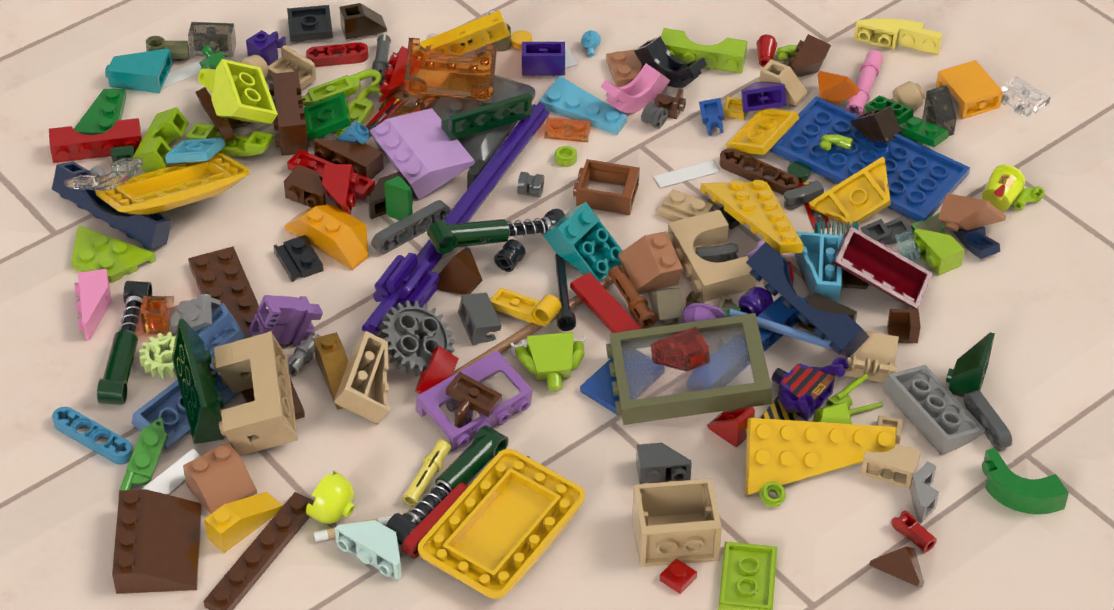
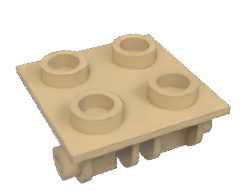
[844,330,899,383]

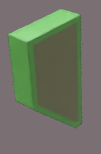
[911,213,945,233]

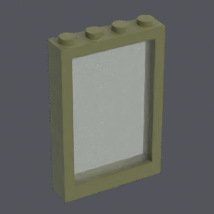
[606,313,772,425]

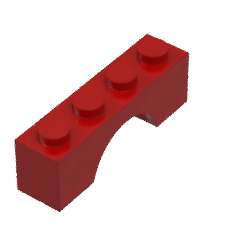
[49,118,142,163]

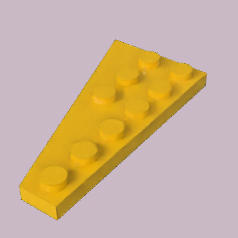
[700,180,803,253]
[745,418,896,495]

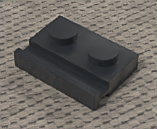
[273,235,324,282]

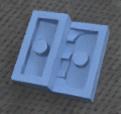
[195,303,246,360]

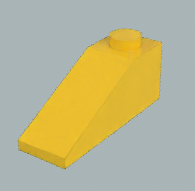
[204,492,283,553]

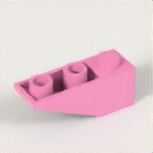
[74,269,112,341]

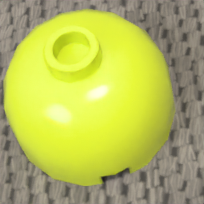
[306,470,356,524]

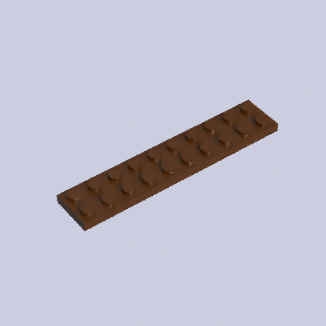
[188,246,305,420]

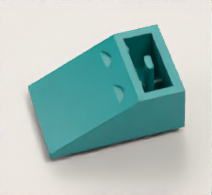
[543,202,623,282]

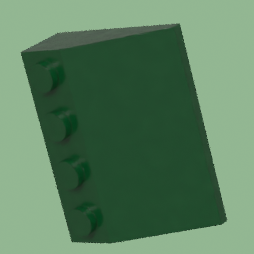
[172,319,224,444]

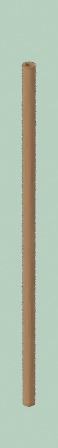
[452,267,624,376]

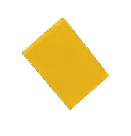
[726,109,799,155]

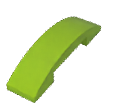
[186,122,275,157]

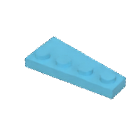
[539,76,627,135]

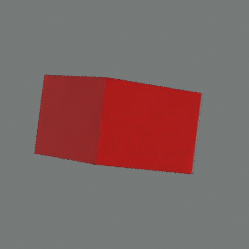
[707,407,755,448]

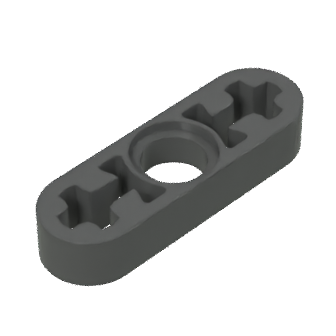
[964,390,1012,450]

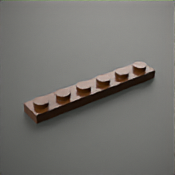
[203,492,314,610]

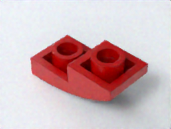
[415,346,459,394]

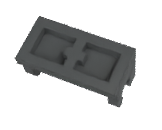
[458,292,502,345]

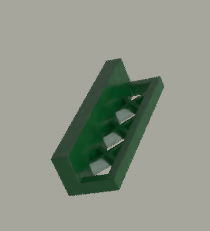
[441,92,532,141]

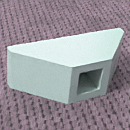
[335,520,402,581]

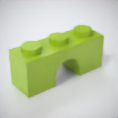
[132,107,189,173]

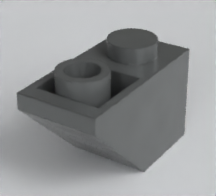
[636,443,692,484]

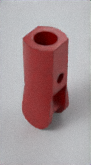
[891,510,937,553]

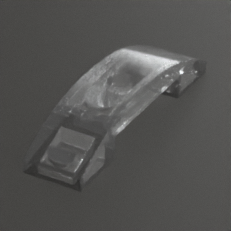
[65,158,143,191]

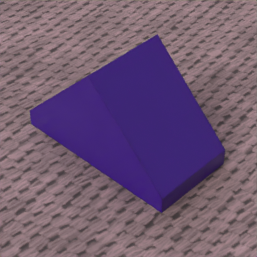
[741,82,786,112]

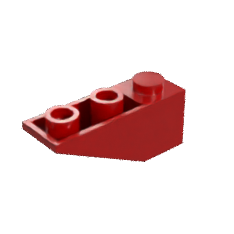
[379,46,425,103]

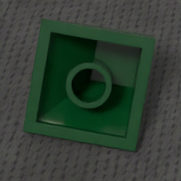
[946,332,995,397]

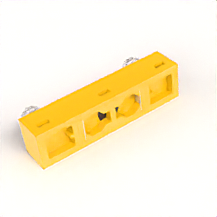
[420,10,510,67]

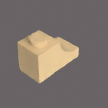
[861,444,921,489]

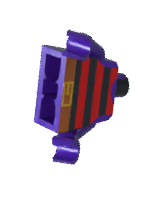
[771,357,849,421]

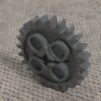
[378,301,455,376]

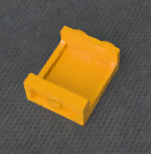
[936,60,1003,119]

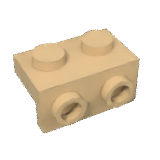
[268,45,316,90]

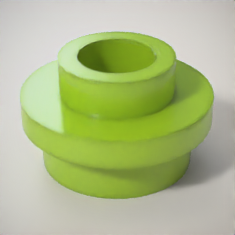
[760,482,786,507]

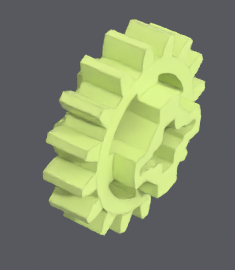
[139,332,176,379]

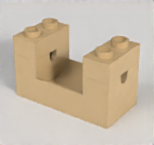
[212,331,298,456]

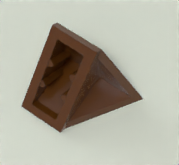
[436,247,483,295]
[869,546,924,587]

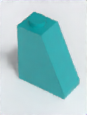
[105,49,173,93]

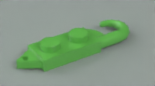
[118,417,168,496]

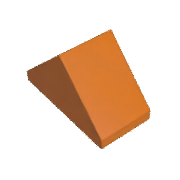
[818,71,860,105]

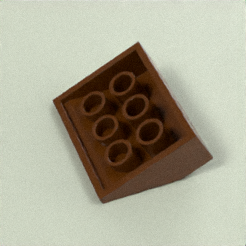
[112,489,202,594]

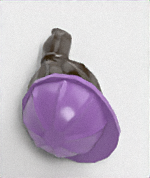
[682,291,727,323]

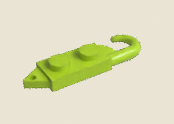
[302,69,382,106]
[334,86,382,138]

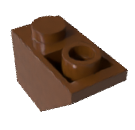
[787,34,831,77]
[284,165,326,208]

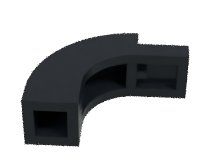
[634,36,707,88]

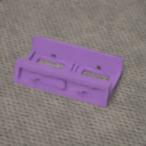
[416,350,533,452]

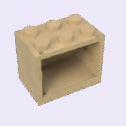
[632,478,722,567]

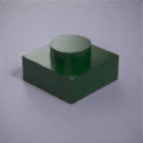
[110,146,135,165]

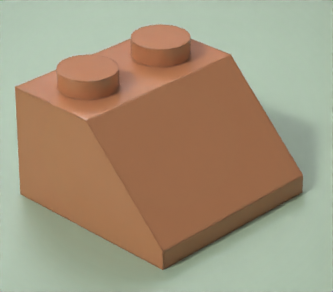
[618,231,683,293]
[183,442,257,514]

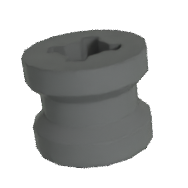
[641,102,668,129]

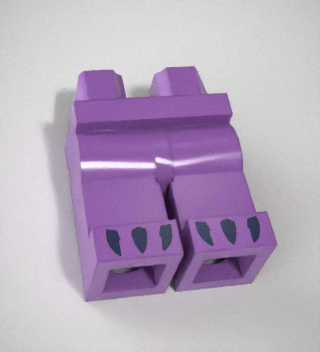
[248,295,323,345]

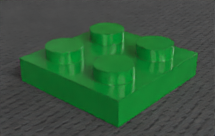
[303,92,351,141]

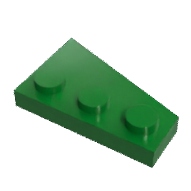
[74,88,127,135]

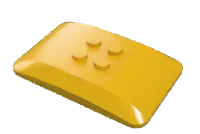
[95,153,249,215]
[418,449,585,599]

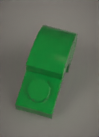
[982,448,1069,514]

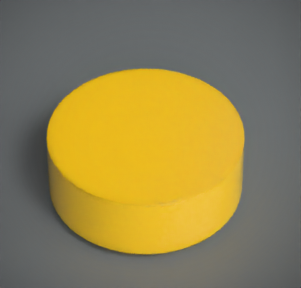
[511,30,532,50]

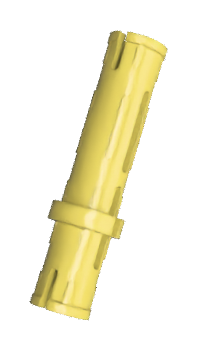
[402,439,451,507]

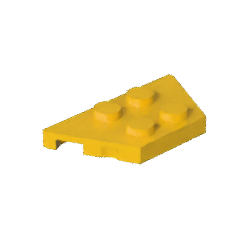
[809,156,891,227]

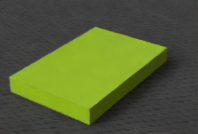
[718,541,777,610]

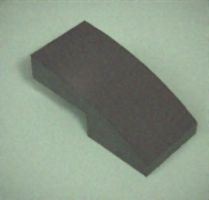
[860,216,914,245]

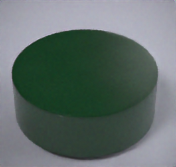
[787,162,810,183]

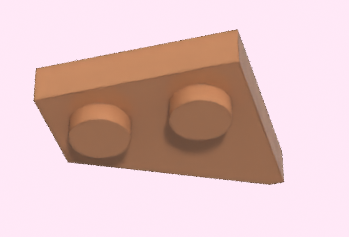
[606,49,643,87]

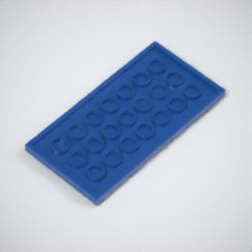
[769,97,970,222]

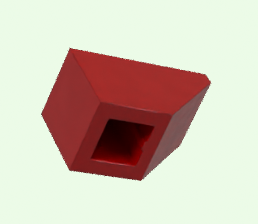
[322,164,359,215]

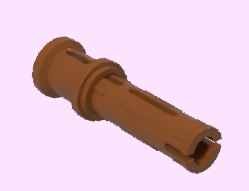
[608,266,658,329]

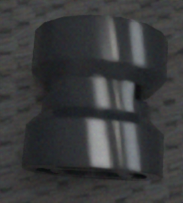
[494,239,526,272]

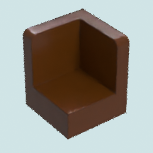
[887,309,921,343]

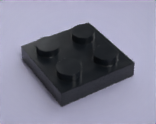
[287,5,333,42]

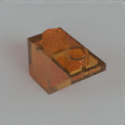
[140,295,174,334]

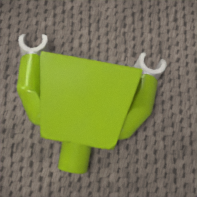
[511,332,586,392]

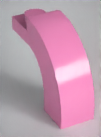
[601,63,670,113]

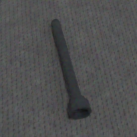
[555,253,576,331]

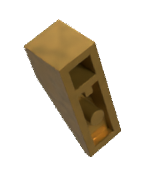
[313,332,348,410]

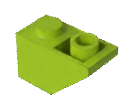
[911,229,965,276]

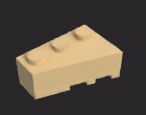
[333,331,390,424]

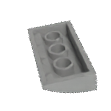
[882,365,986,455]

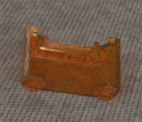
[404,38,497,101]

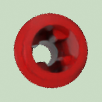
[756,34,778,67]

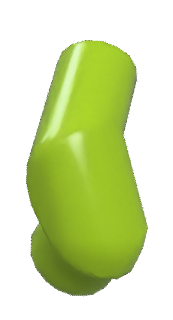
[776,45,798,61]
[820,134,853,150]
[1013,186,1045,210]

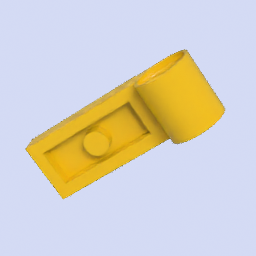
[490,288,562,326]

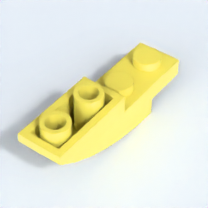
[854,18,943,55]

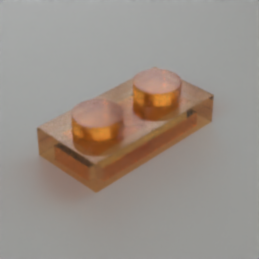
[544,117,591,142]

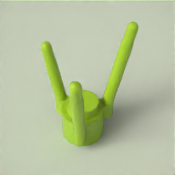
[826,374,883,415]

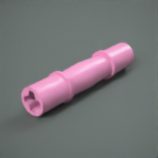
[846,50,883,116]

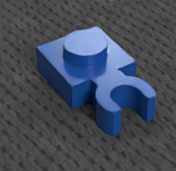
[699,98,725,136]

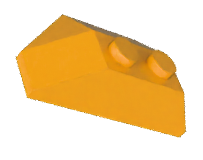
[284,204,368,270]

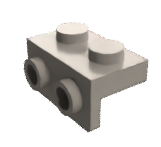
[170,294,221,337]

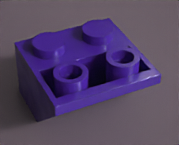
[522,42,565,76]

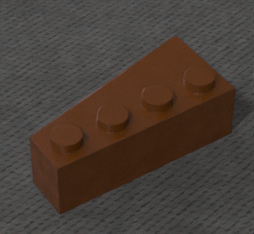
[268,71,309,156]

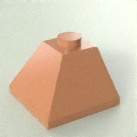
[938,193,1006,232]

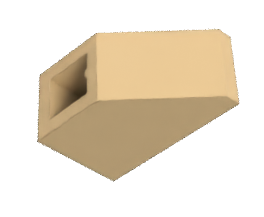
[759,59,807,107]

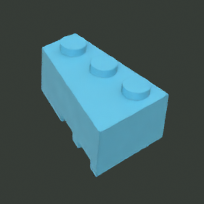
[794,232,843,303]

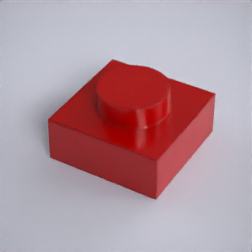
[659,558,697,594]

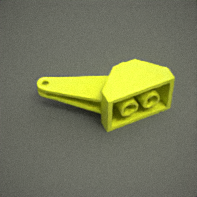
[198,59,278,124]

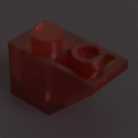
[651,327,710,372]

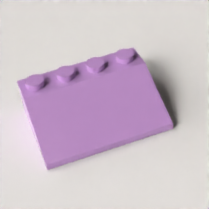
[369,108,475,200]

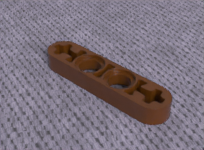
[195,87,236,143]
[719,149,799,195]

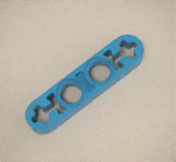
[52,407,133,464]

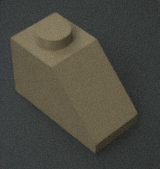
[648,288,683,324]

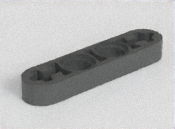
[371,200,451,254]

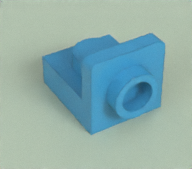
[336,120,372,145]

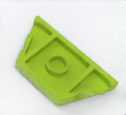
[71,225,156,283]

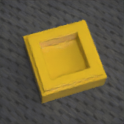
[723,97,746,120]

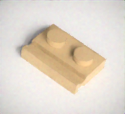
[657,189,714,221]

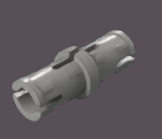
[288,332,320,376]

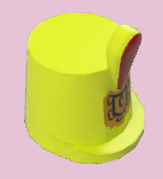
[982,164,1025,212]

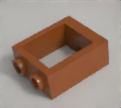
[573,159,640,215]

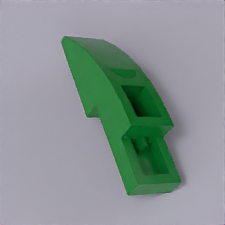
[865,95,948,147]

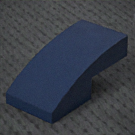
[953,227,1000,259]

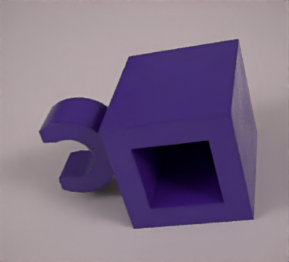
[246,30,286,66]

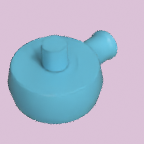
[581,30,601,56]

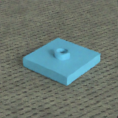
[165,138,225,163]

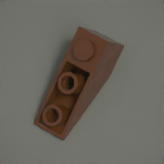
[313,138,384,179]

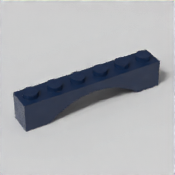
[52,161,172,249]
[746,242,869,357]

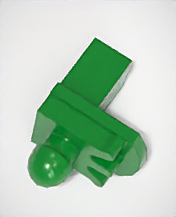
[199,45,226,70]

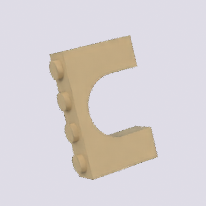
[667,210,756,302]

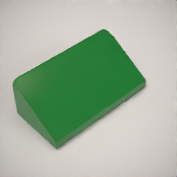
[384,176,413,220]

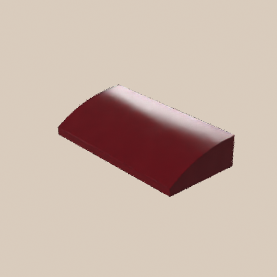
[833,226,933,309]

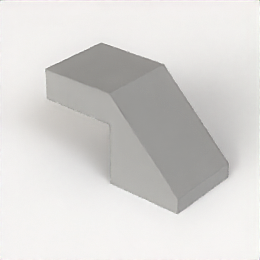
[910,461,939,524]

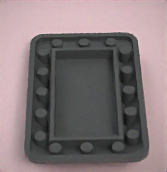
[425,67,535,168]

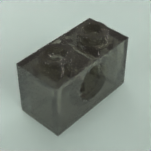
[188,22,236,57]

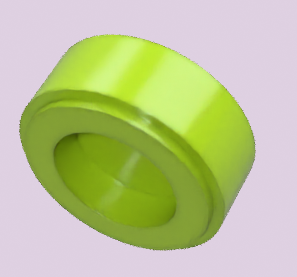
[555,146,577,167]

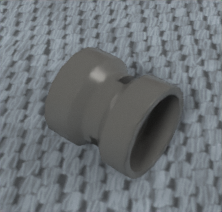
[517,172,544,197]

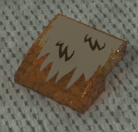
[379,87,440,115]

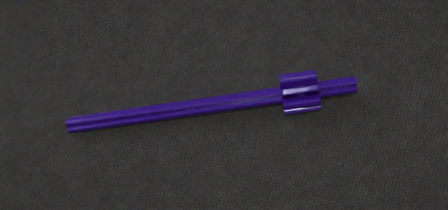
[362,102,550,337]

